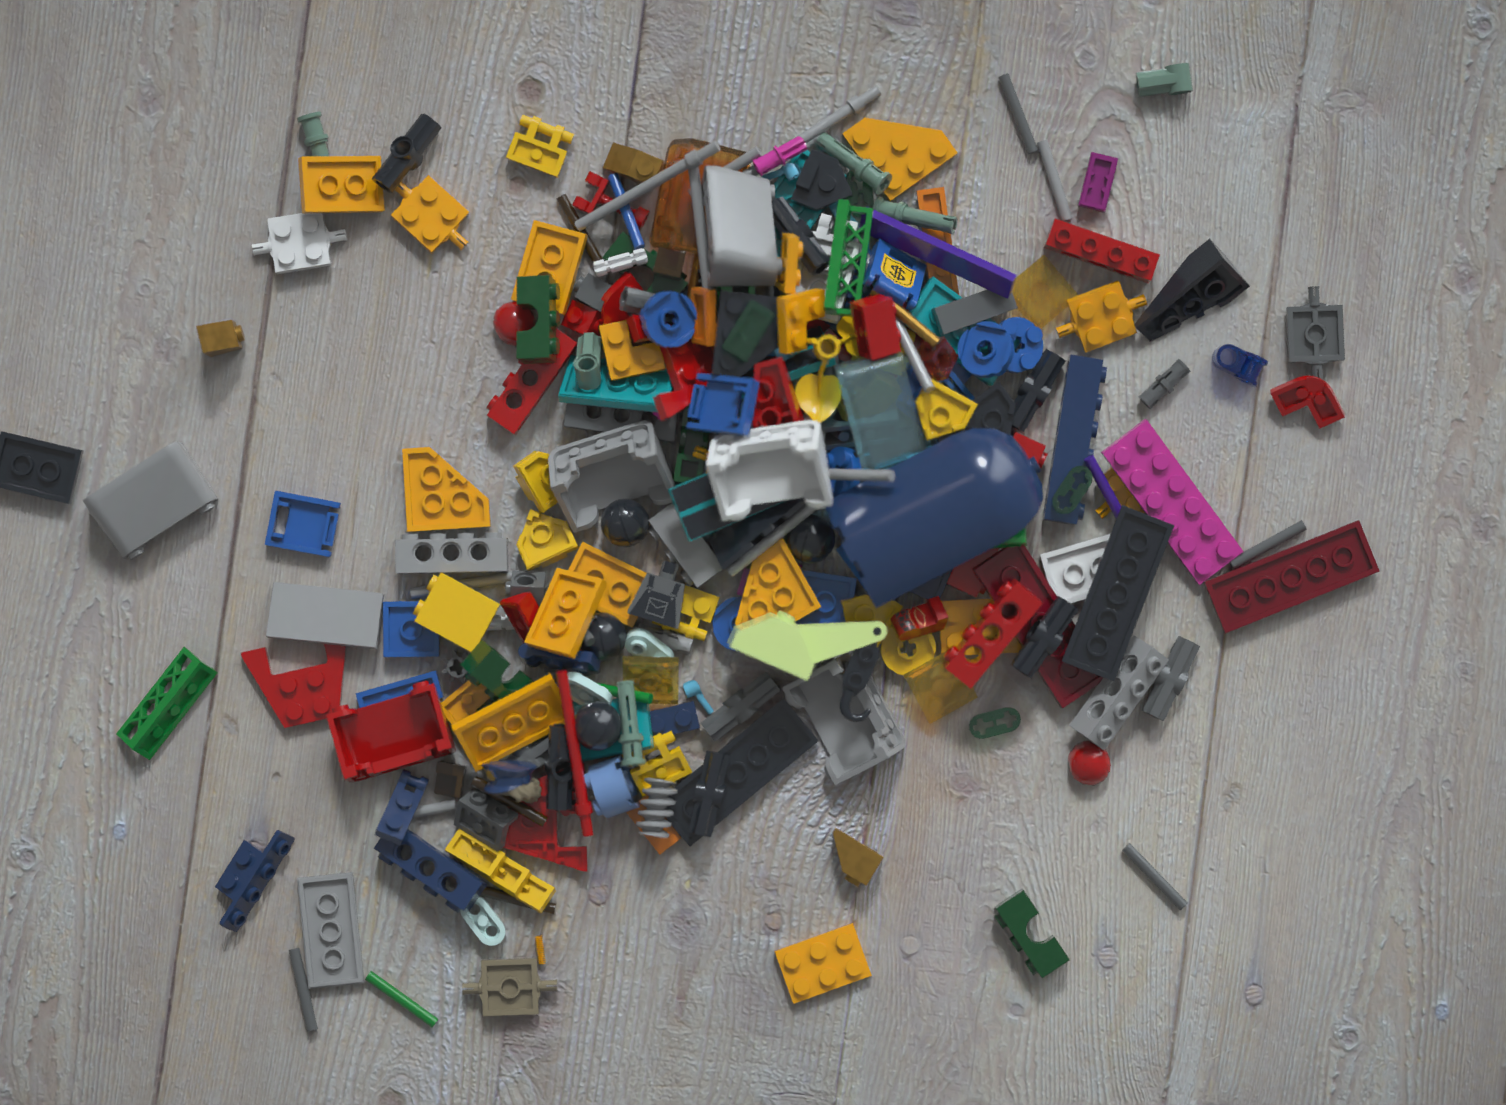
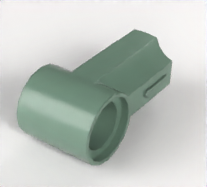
[1136,63,1193,97]
[574,332,602,390]

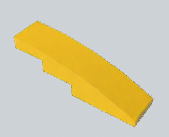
[444,828,556,914]

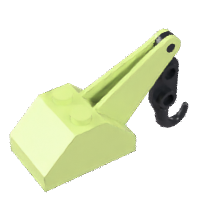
[727,610,887,722]

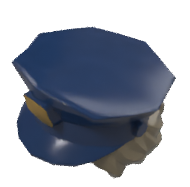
[481,760,541,803]

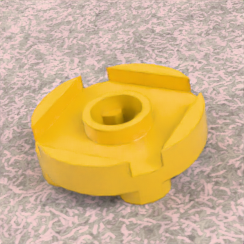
[880,625,936,676]

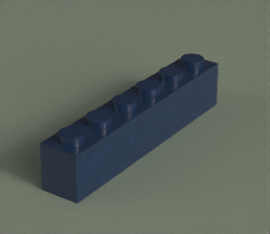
[1042,354,1107,525]

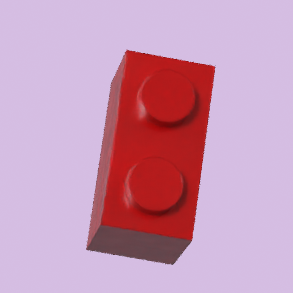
[850,294,901,360]

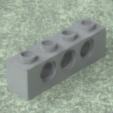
[395,533,509,574]
[1069,636,1169,750]

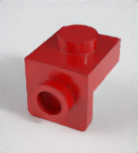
[561,300,601,337]

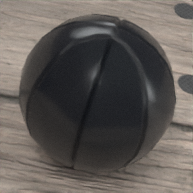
[601,499,649,547]
[786,515,835,563]
[580,612,627,661]
[575,701,622,751]

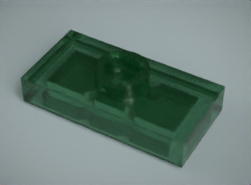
[722,299,776,363]

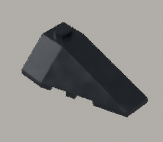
[1134,238,1250,342]
[709,497,806,570]

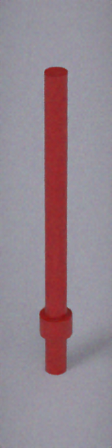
[556,670,594,837]

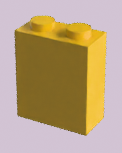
[413,572,500,652]

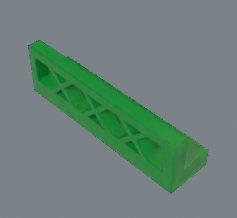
[824,199,874,317]
[116,647,218,760]

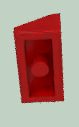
[500,592,539,644]

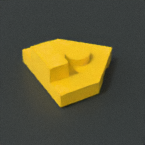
[915,378,978,441]
[513,451,558,513]
[516,509,579,571]
[841,594,903,648]

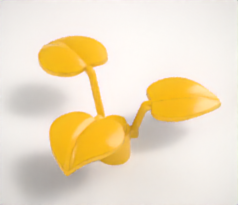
[795,316,860,423]

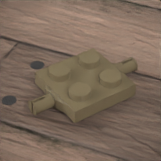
[462,958,558,1016]

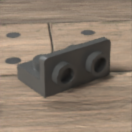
[454,788,518,852]

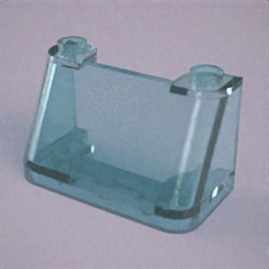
[835,348,932,470]

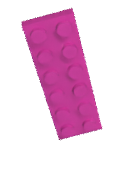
[1101,419,1244,585]

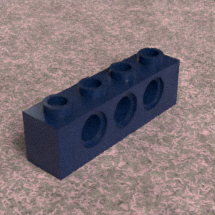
[374,829,487,913]

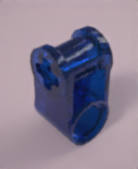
[1212,344,1268,387]

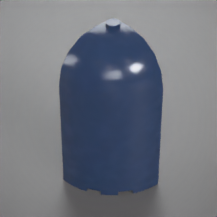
[825,428,1044,608]

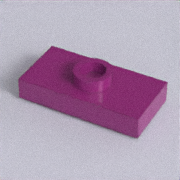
[1078,152,1118,213]

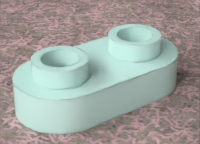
[625,628,674,673]
[567,672,613,706]
[460,896,506,946]

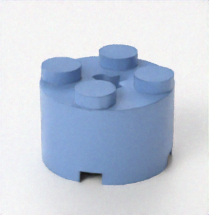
[584,755,640,819]

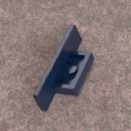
[215,830,295,932]

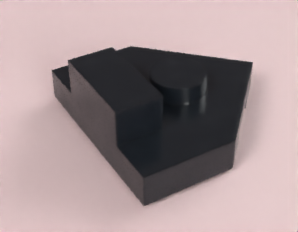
[791,149,853,212]

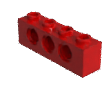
[1044,219,1160,284]
[486,328,577,435]
[943,578,1043,689]

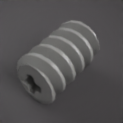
[636,778,678,838]

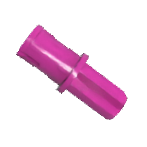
[752,136,807,176]

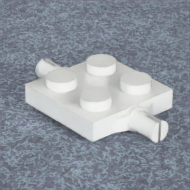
[252,213,347,274]

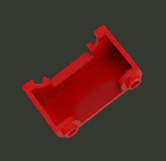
[326,681,456,783]

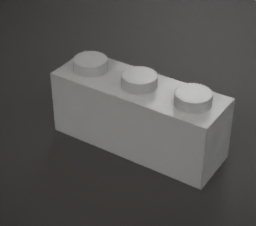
[648,503,723,588]

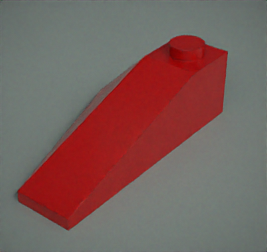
[752,357,805,429]

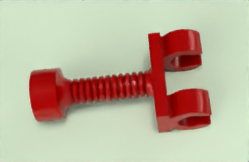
[572,171,650,231]

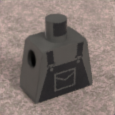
[627,560,685,629]

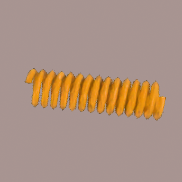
[535,935,546,964]

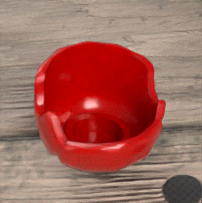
[493,301,537,346]
[1068,741,1111,786]

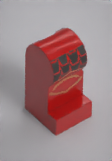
[890,596,949,641]

